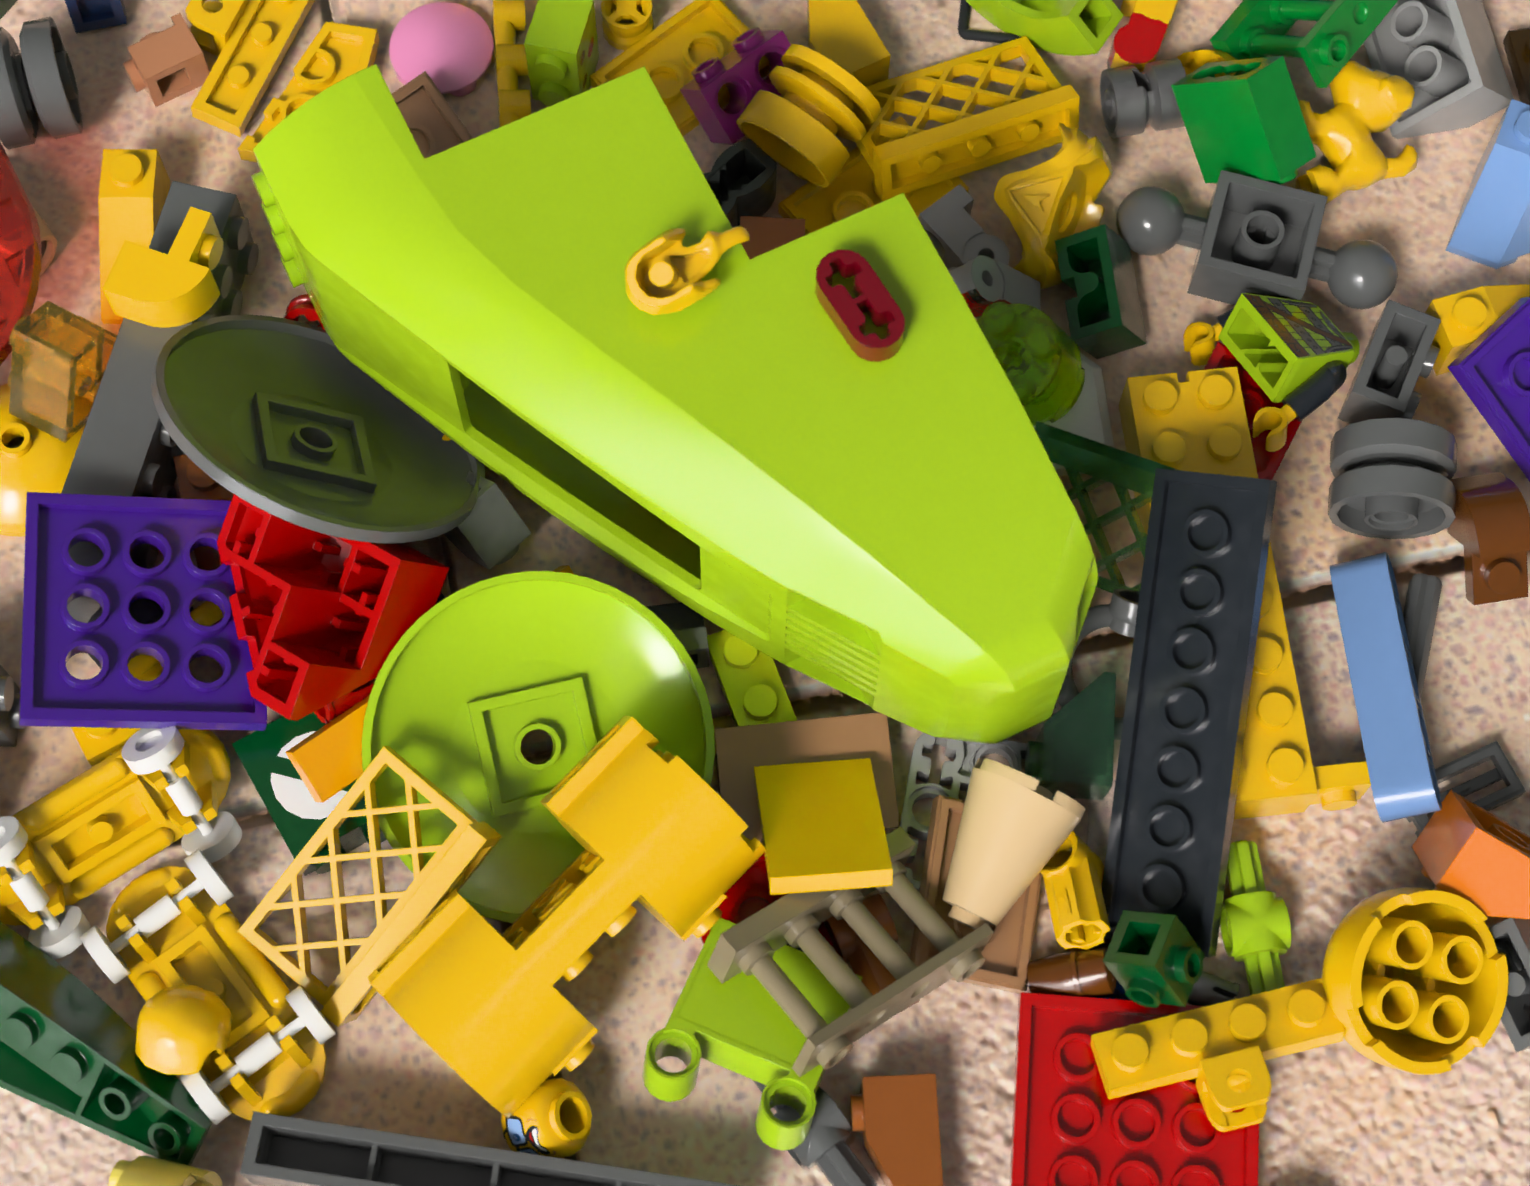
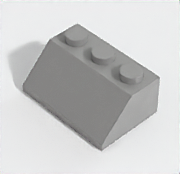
[1364,0,1514,139]

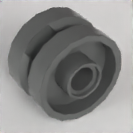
[0,17,83,150]
[1328,418,1457,539]

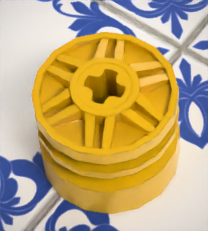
[736,44,882,188]

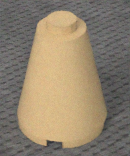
[942,758,1086,930]

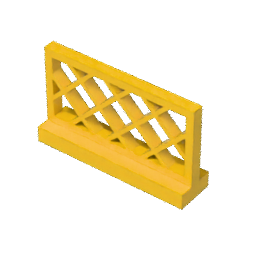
[854,36,1080,201]
[238,746,502,1027]

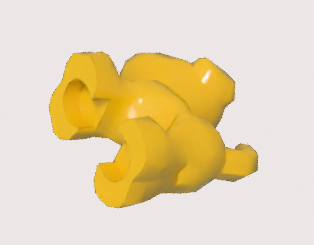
[1295,60,1418,204]

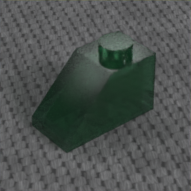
[1025,672,1116,800]

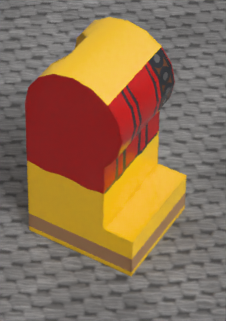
[1107,0,1178,72]

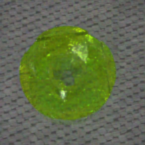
[977,302,1085,429]

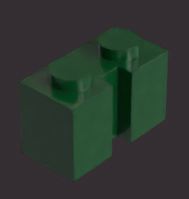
[1055,224,1147,359]

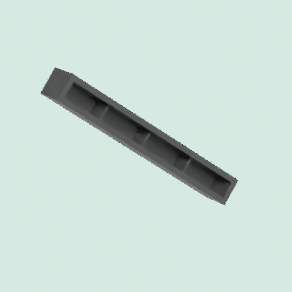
[240,1111,739,1186]

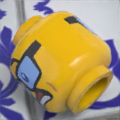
[501,1078,592,1158]

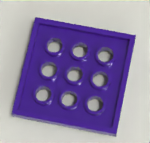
[19,492,267,731]

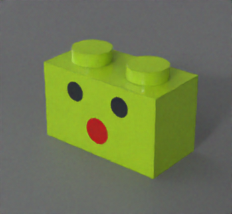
[524,0,599,106]

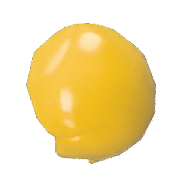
[135,985,233,1075]

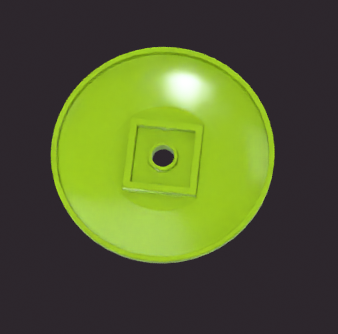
[361,571,715,923]

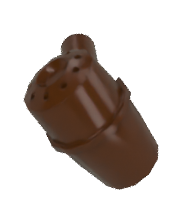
[1027,947,1117,998]

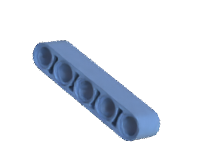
[1330,552,1442,823]

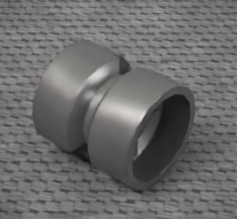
[1100,58,1186,138]

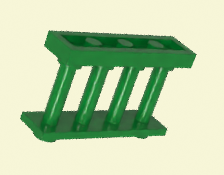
[1210,0,1398,88]

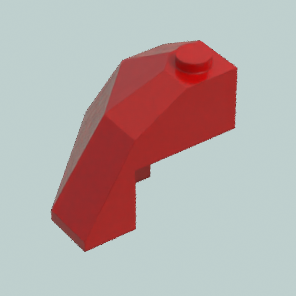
[217,494,449,721]

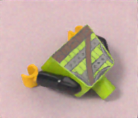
[1183,293,1360,452]

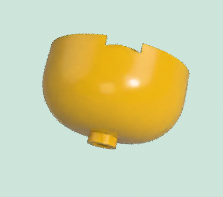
[1322,887,1508,1075]

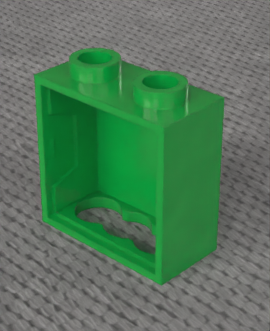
[1171,56,1316,185]

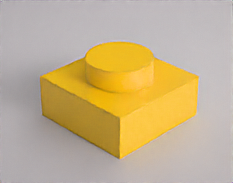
[1310,761,1371,811]

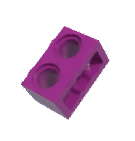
[680,27,791,145]

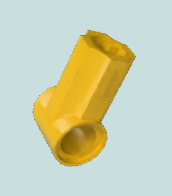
[1040,831,1110,950]

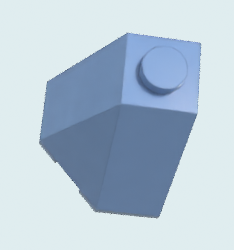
[1446,99,1530,269]

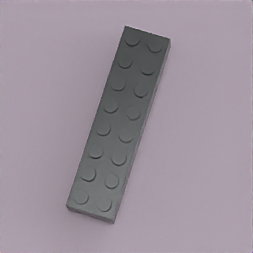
[62,181,259,623]

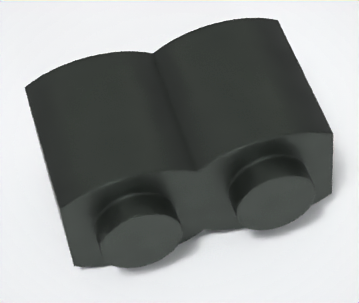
[703,139,777,228]

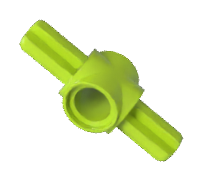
[1220,840,1291,995]

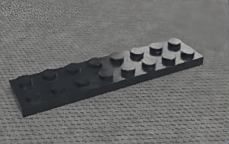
[1102,468,1277,958]

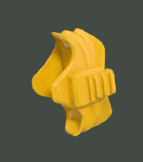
[994,122,1113,289]

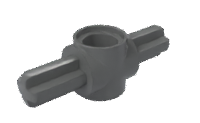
[753,1080,877,1186]

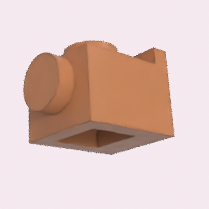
[122,13,210,107]

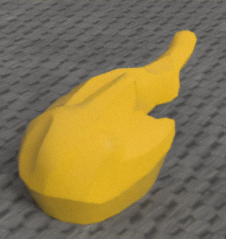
[625,226,750,315]

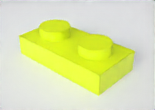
[707,630,797,727]

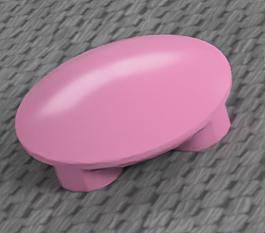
[389,2,494,96]

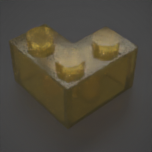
[8,301,117,443]

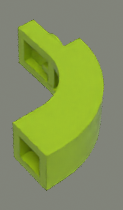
[965,0,1124,56]

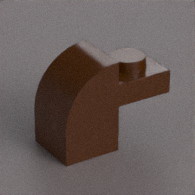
[1447,472,1530,605]

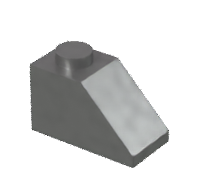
[444,471,531,570]

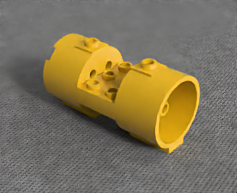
[368,716,765,1118]

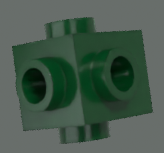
[1103,910,1205,1008]

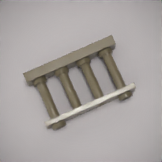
[707,826,994,1077]

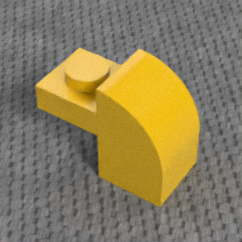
[102,206,223,328]

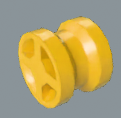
[600,0,654,51]

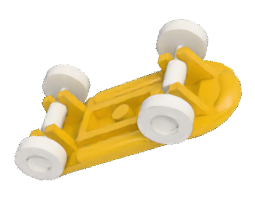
[0,726,242,960]
[79,848,336,1125]

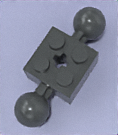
[1116,170,1398,309]

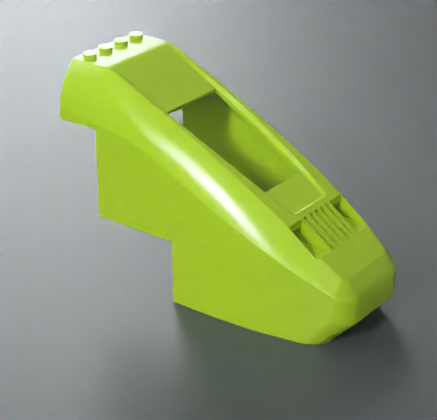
[251,64,1098,744]

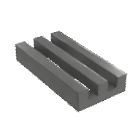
[1407,741,1526,838]

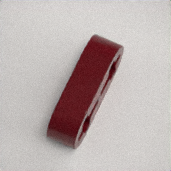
[815,249,905,362]

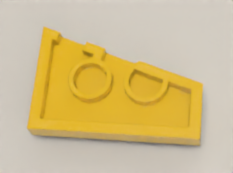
[238,21,380,162]

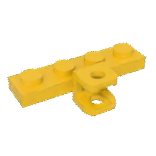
[185,0,315,137]
[1090,978,1345,1132]

